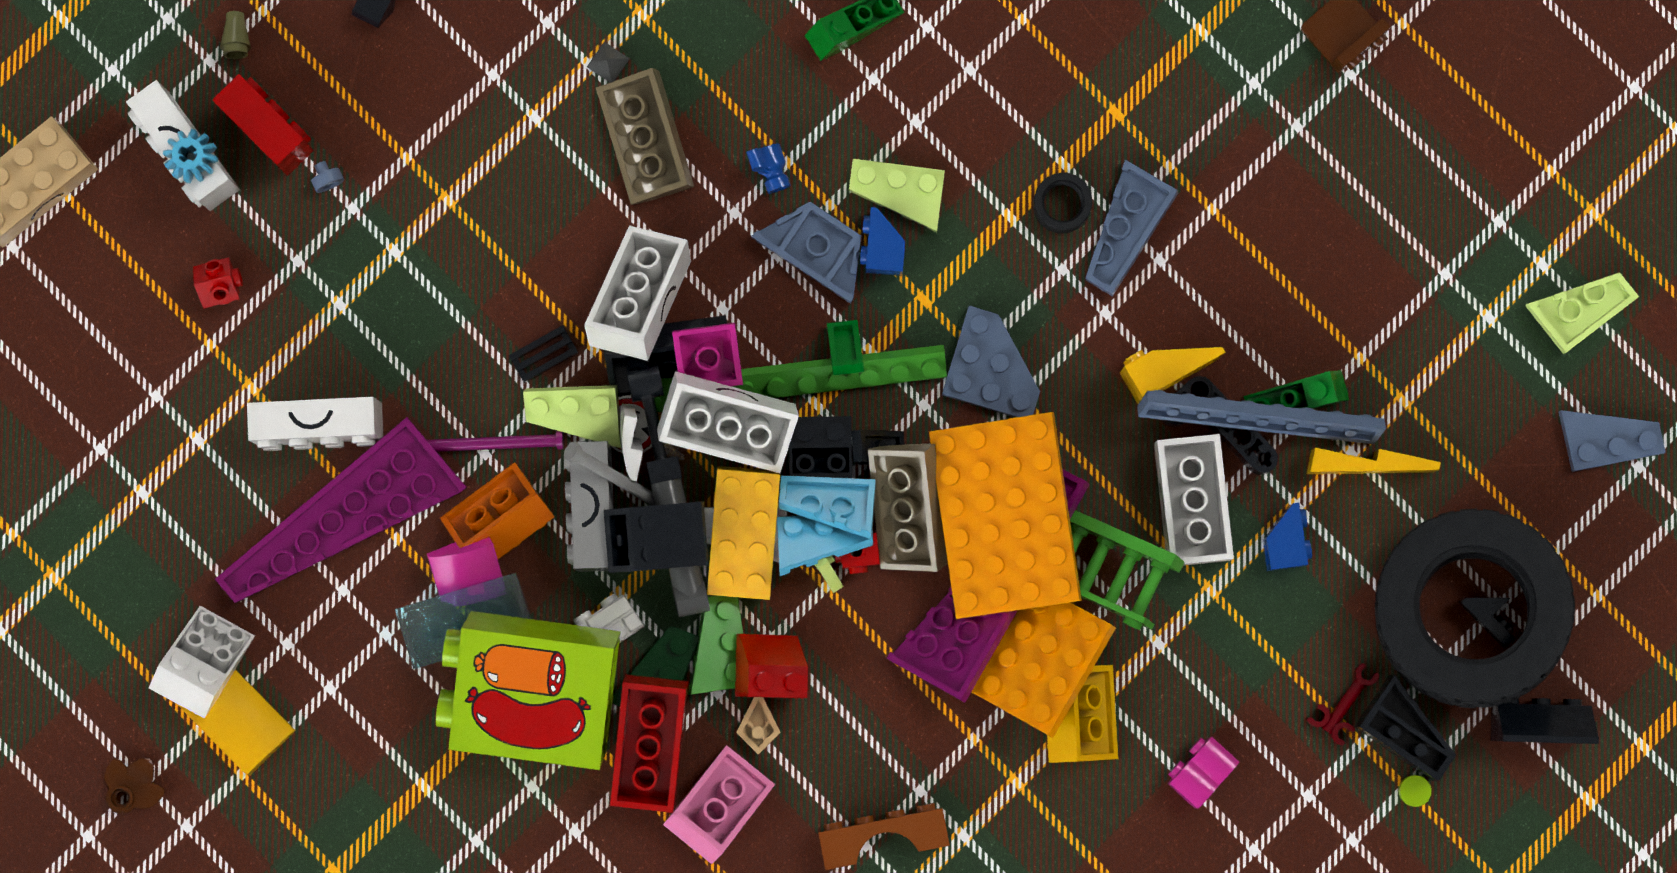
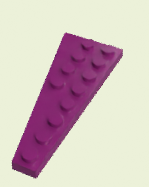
[215,417,467,603]
[887,469,1090,703]

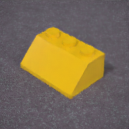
[1047,665,1118,763]

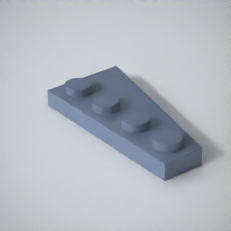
[1085,160,1178,297]

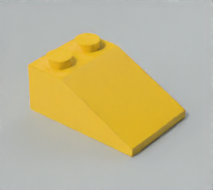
[1120,347,1226,404]

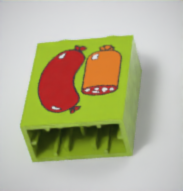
[436,611,621,770]

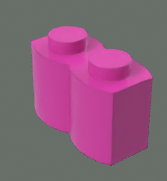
[1167,736,1239,809]

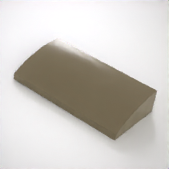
[596,68,694,205]
[868,444,947,572]

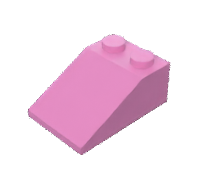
[663,745,775,864]

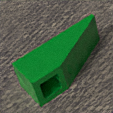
[804,0,904,61]
[1244,370,1350,410]

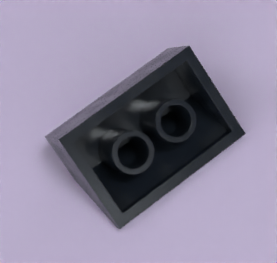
[1490,698,1599,744]

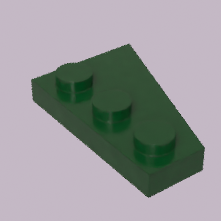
[612,626,699,707]

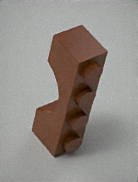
[818,803,950,870]

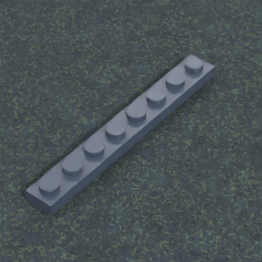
[1137,390,1386,444]

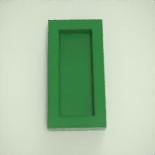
[827,320,864,375]

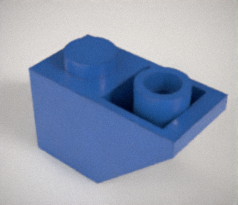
[860,207,905,276]
[1263,503,1312,571]

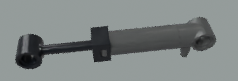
[626,366,710,618]

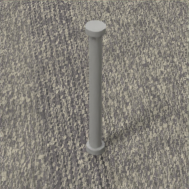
[564,442,655,506]

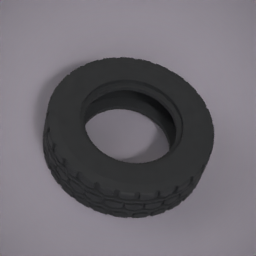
[1375,508,1575,708]

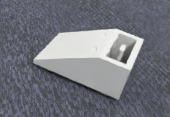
[149,606,255,719]

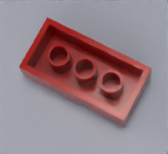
[610,674,688,813]

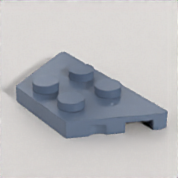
[751,202,861,304]

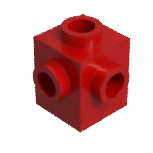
[193,257,243,309]
[835,533,880,574]

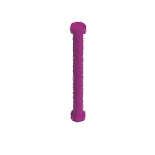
[414,431,564,452]

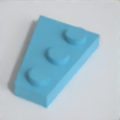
[779,475,876,539]
[777,516,873,576]

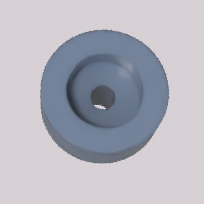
[311,161,345,193]

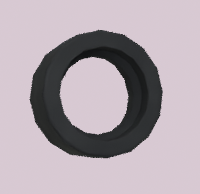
[1033,172,1093,234]

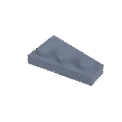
[1558,410,1666,472]

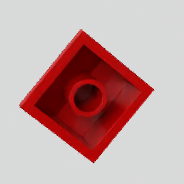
[735,634,808,698]

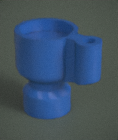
[746,143,791,194]

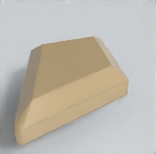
[736,697,781,755]

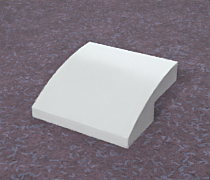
[620,404,643,481]

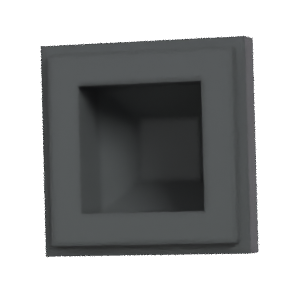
[587,42,630,83]

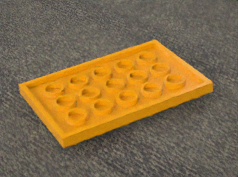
[929,412,1082,619]

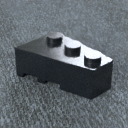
[1354,675,1456,781]

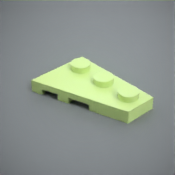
[1525,272,1639,354]

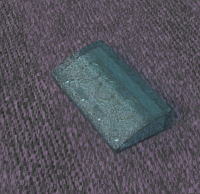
[395,572,532,669]

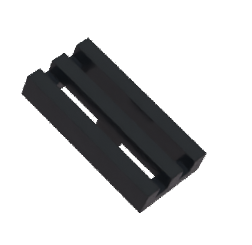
[508,325,578,383]

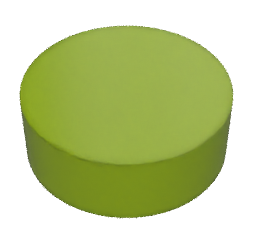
[1398,775,1431,807]

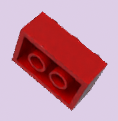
[212,74,314,176]

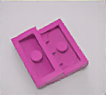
[427,537,507,605]

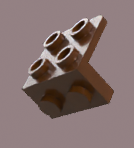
[1301,0,1391,74]

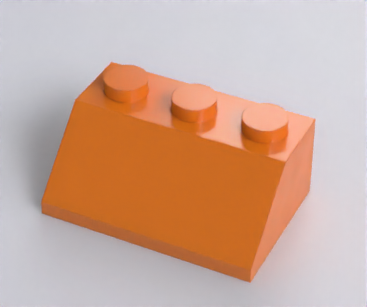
[440,462,555,559]

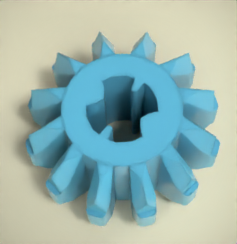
[163,129,218,183]

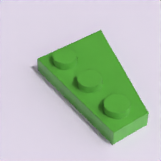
[688,596,743,695]

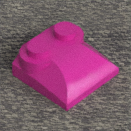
[672,323,743,386]

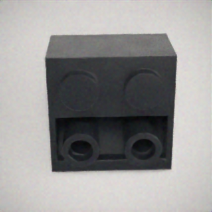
[789,416,853,478]

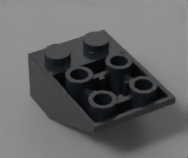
[604,501,709,573]

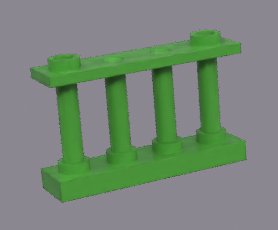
[1070,510,1185,630]

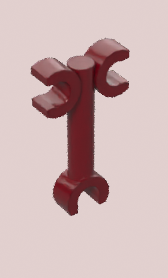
[1306,663,1379,746]

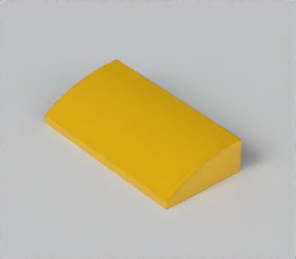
[176,669,296,775]

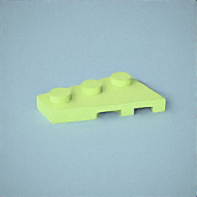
[849,159,945,233]
[523,385,621,448]

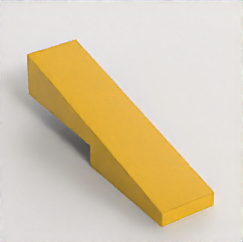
[1306,448,1441,474]

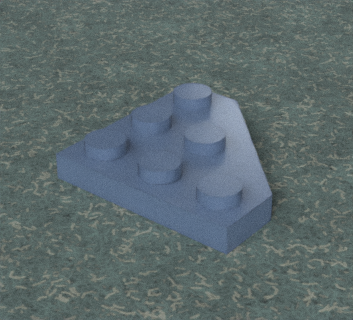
[942,306,1040,418]

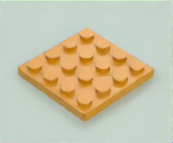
[971,603,1116,738]

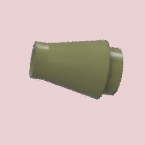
[220,11,251,59]

